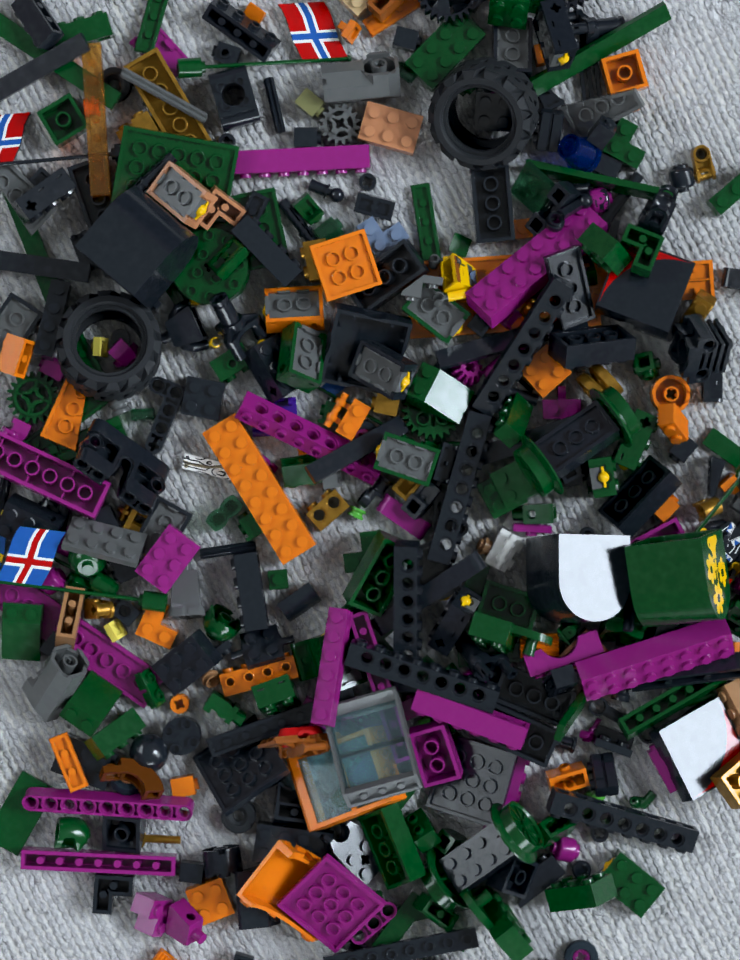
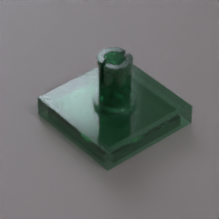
[511,161,555,213]

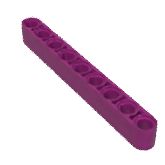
[22,787,195,821]

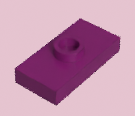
[511,523,552,536]

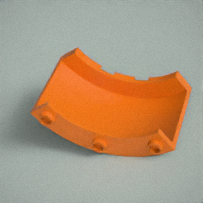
[236,840,322,942]

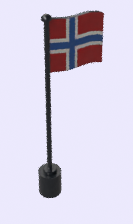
[0,112,121,166]

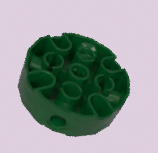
[175,228,251,306]

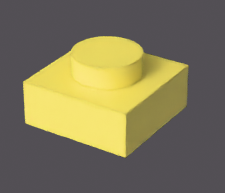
[91,337,109,357]
[103,618,128,643]

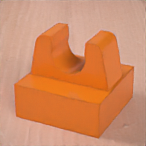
[337,19,362,44]
[718,473,740,495]

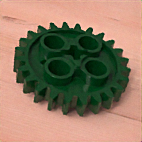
[401,397,461,441]

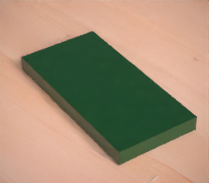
[0,770,54,856]

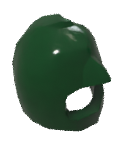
[54,816,91,852]

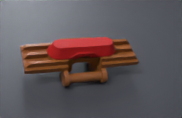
[257,726,345,759]

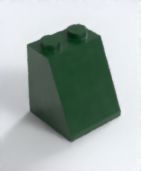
[59,670,123,737]

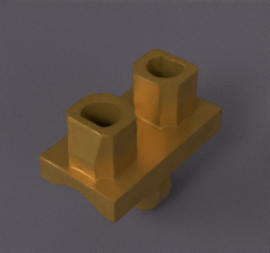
[117,504,148,532]

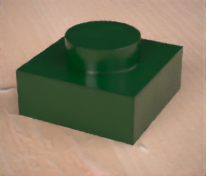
[268,569,289,590]

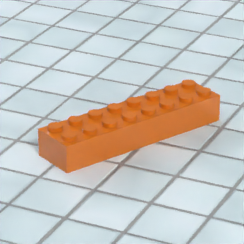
[202,413,317,565]

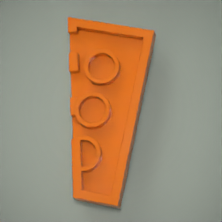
[40,379,86,452]

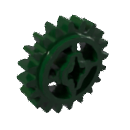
[7,371,59,424]

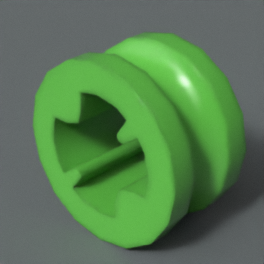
[347,505,366,520]

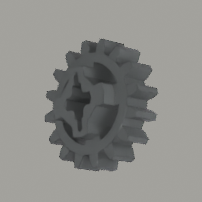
[320,103,361,146]

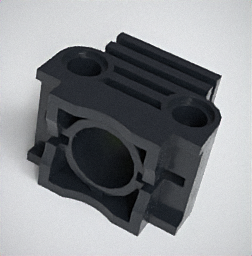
[208,65,261,133]
[668,314,733,384]

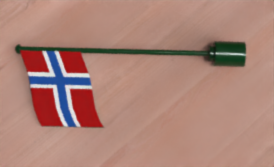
[177,2,352,78]

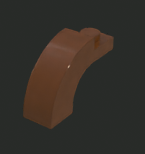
[99,758,164,800]

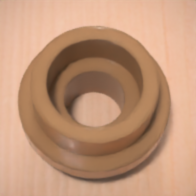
[476,536,493,555]
[201,670,220,688]

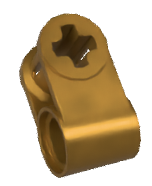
[691,145,716,184]
[692,497,723,522]
[84,599,115,619]

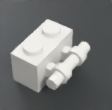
[484,527,524,573]

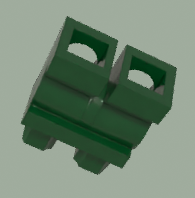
[202,689,247,727]

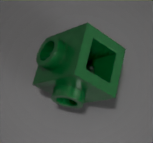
[632,351,661,381]

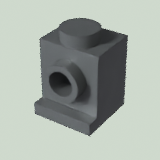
[322,471,343,489]

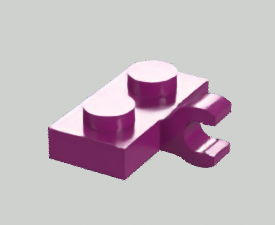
[542,386,581,419]

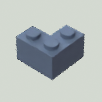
[356,216,410,258]

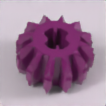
[450,360,483,387]

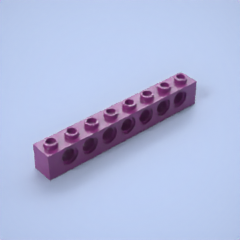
[235,391,381,486]

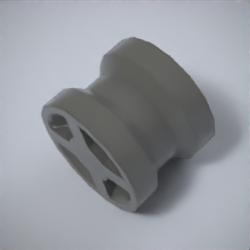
[107,399,131,417]

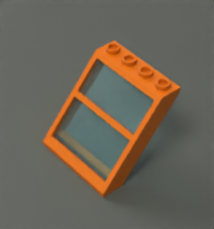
[286,725,407,832]

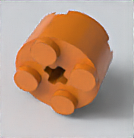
[649,375,690,411]

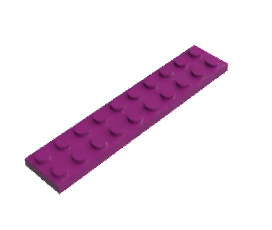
[0,584,163,708]

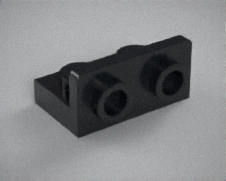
[592,725,634,758]

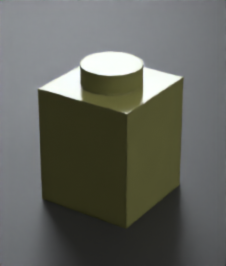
[294,87,325,119]

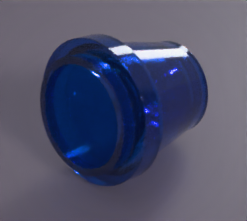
[558,134,602,172]

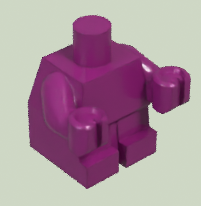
[107,337,138,368]
[0,416,32,441]

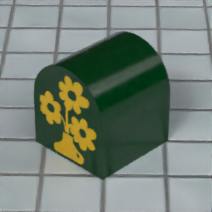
[624,529,730,627]

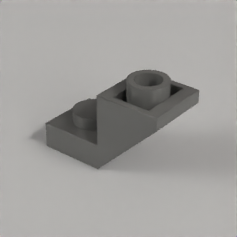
[401,275,443,302]

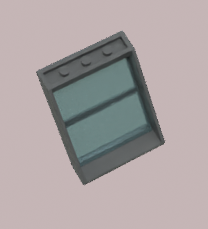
[325,686,423,808]

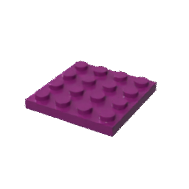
[277,853,386,953]

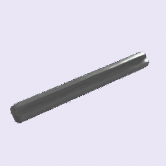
[120,68,208,123]

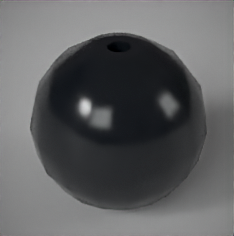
[129,733,169,772]

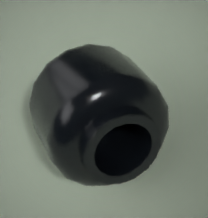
[668,164,695,193]

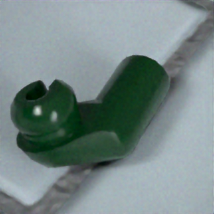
[629,790,657,809]

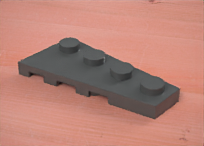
[560,88,645,141]
[0,165,58,236]

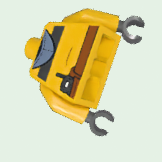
[428,253,479,307]

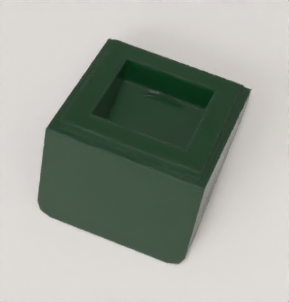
[448,232,472,258]

